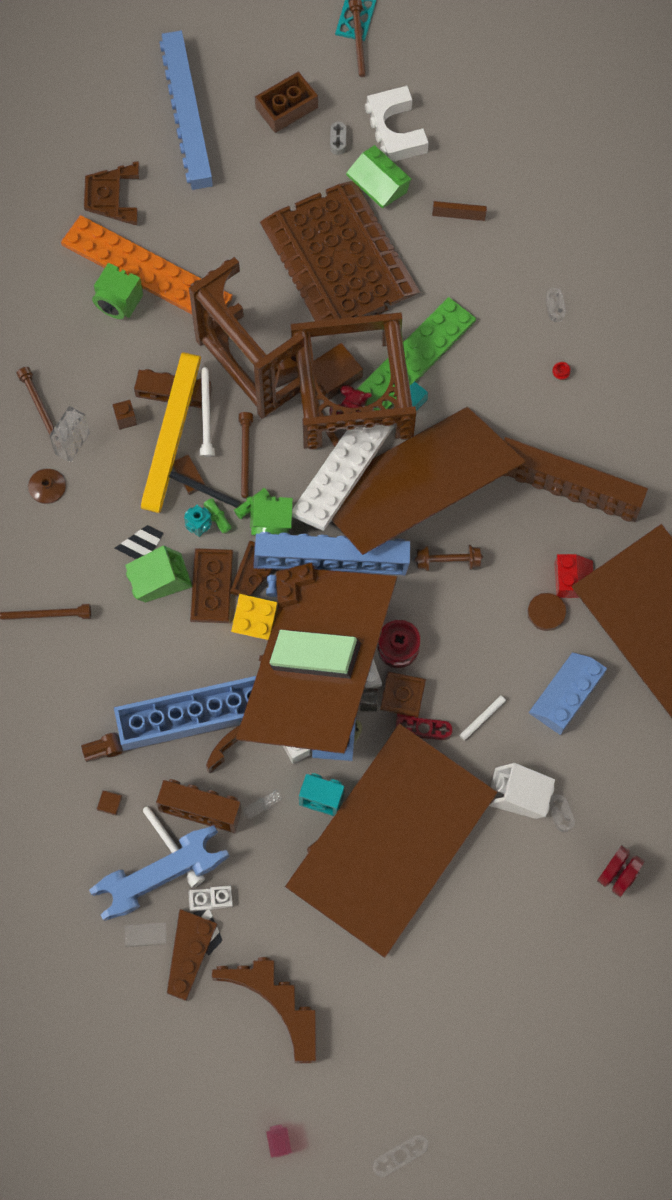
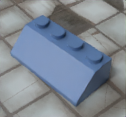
[529,652,607,735]

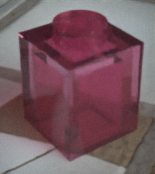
[266,1124,292,1159]

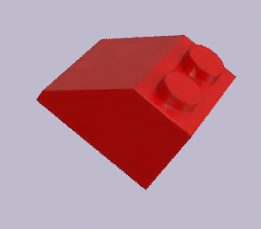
[554,554,593,598]

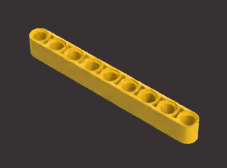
[141,352,201,513]

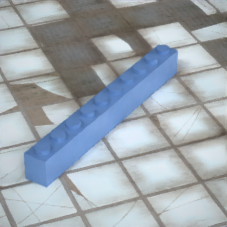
[159,31,213,190]

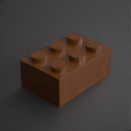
[255,71,318,133]

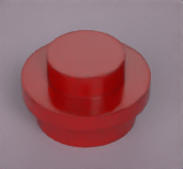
[552,362,571,380]

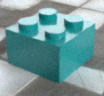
[299,773,344,817]

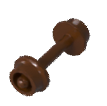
[414,545,484,571]

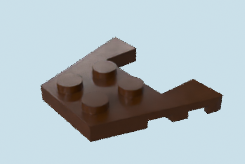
[84,161,139,225]

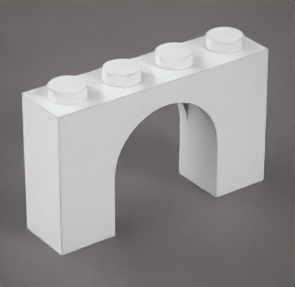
[365,86,428,162]

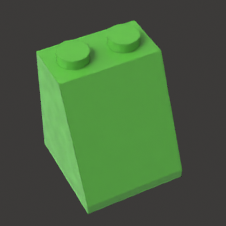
[125,545,193,603]

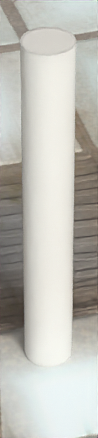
[459,695,506,741]

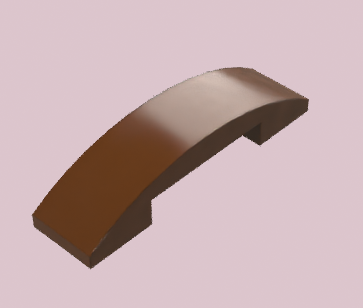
[206,725,240,773]

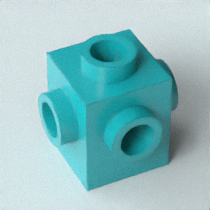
[184,504,212,537]

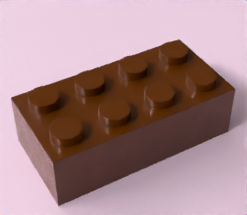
[156,779,242,833]

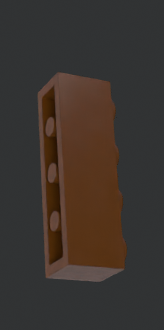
[134,369,212,408]

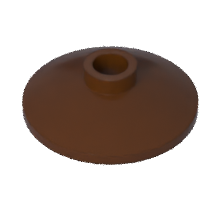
[28,469,66,504]

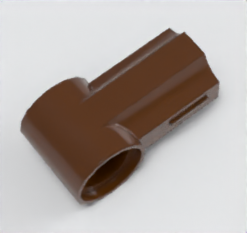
[81,732,123,762]

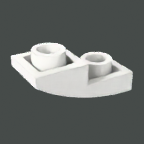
[188,886,233,912]

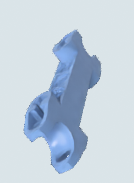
[89,826,230,921]

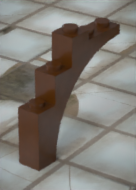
[212,957,316,1064]

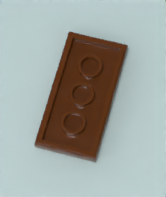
[190,548,233,624]

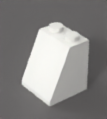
[489,763,555,819]

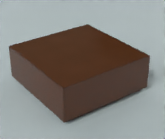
[97,791,122,816]

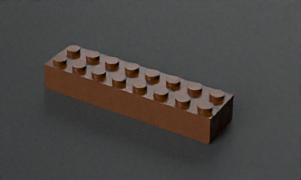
[503,437,648,522]

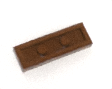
[432,201,487,221]

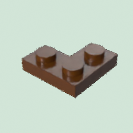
[276,563,316,607]

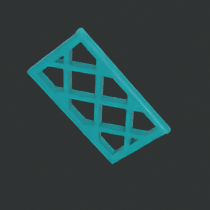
[335,0,377,41]

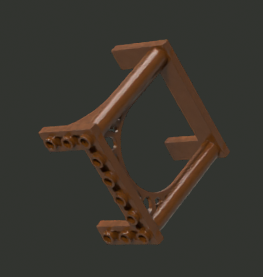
[189,257,305,419]
[290,312,416,450]

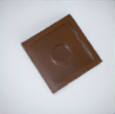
[380,671,426,718]

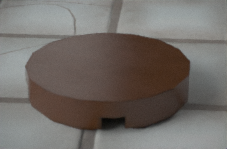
[527,593,566,631]

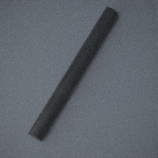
[169,470,240,508]

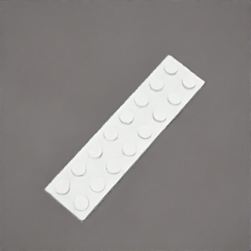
[292,406,395,531]

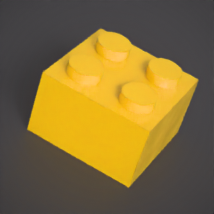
[231,594,279,640]

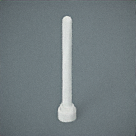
[200,367,215,457]
[143,806,205,888]

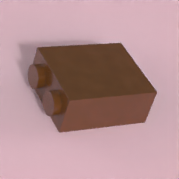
[314,343,363,400]

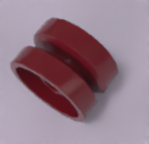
[378,620,421,668]
[597,845,645,897]

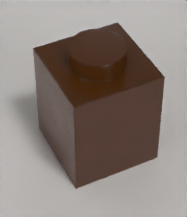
[112,400,137,430]

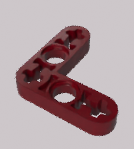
[396,714,453,740]

